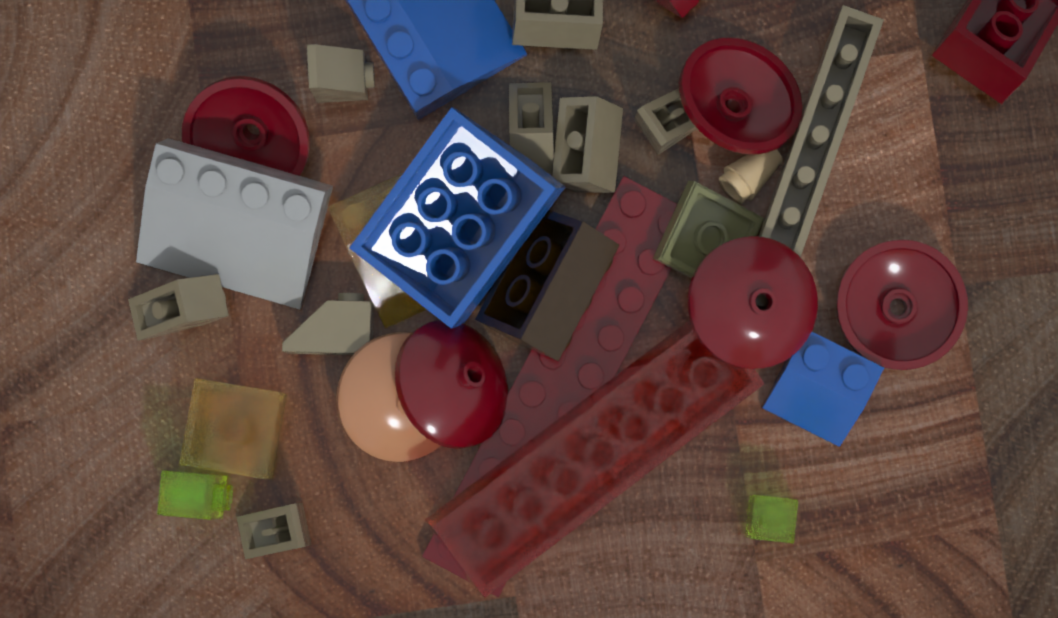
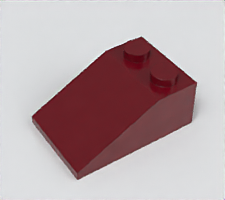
[931,0,1058,105]

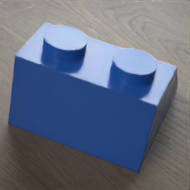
[762,332,884,447]

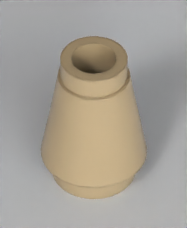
[719,149,783,204]

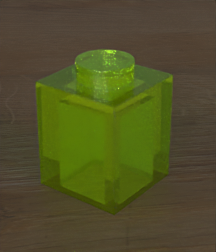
[745,494,798,544]

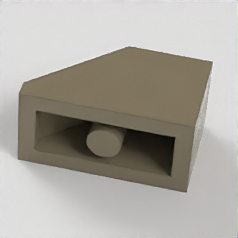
[307,44,375,103]
[509,82,554,174]
[128,274,229,341]
[282,293,374,355]

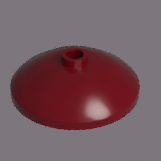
[679,38,802,154]
[182,76,310,176]
[688,236,818,369]
[836,240,968,370]
[395,320,508,449]

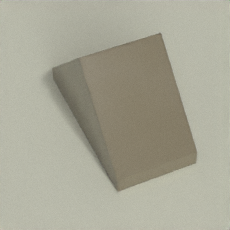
[634,88,697,155]
[237,502,312,559]

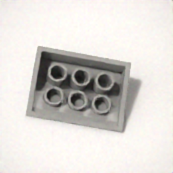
[136,138,333,309]

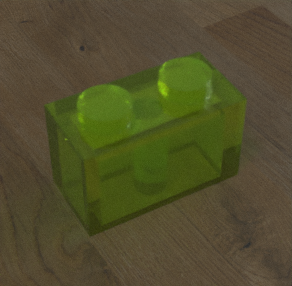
[157,470,233,520]

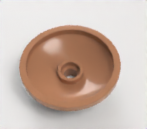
[336,332,441,462]

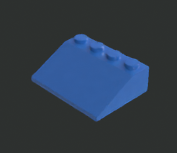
[345,0,527,120]
[350,107,565,329]

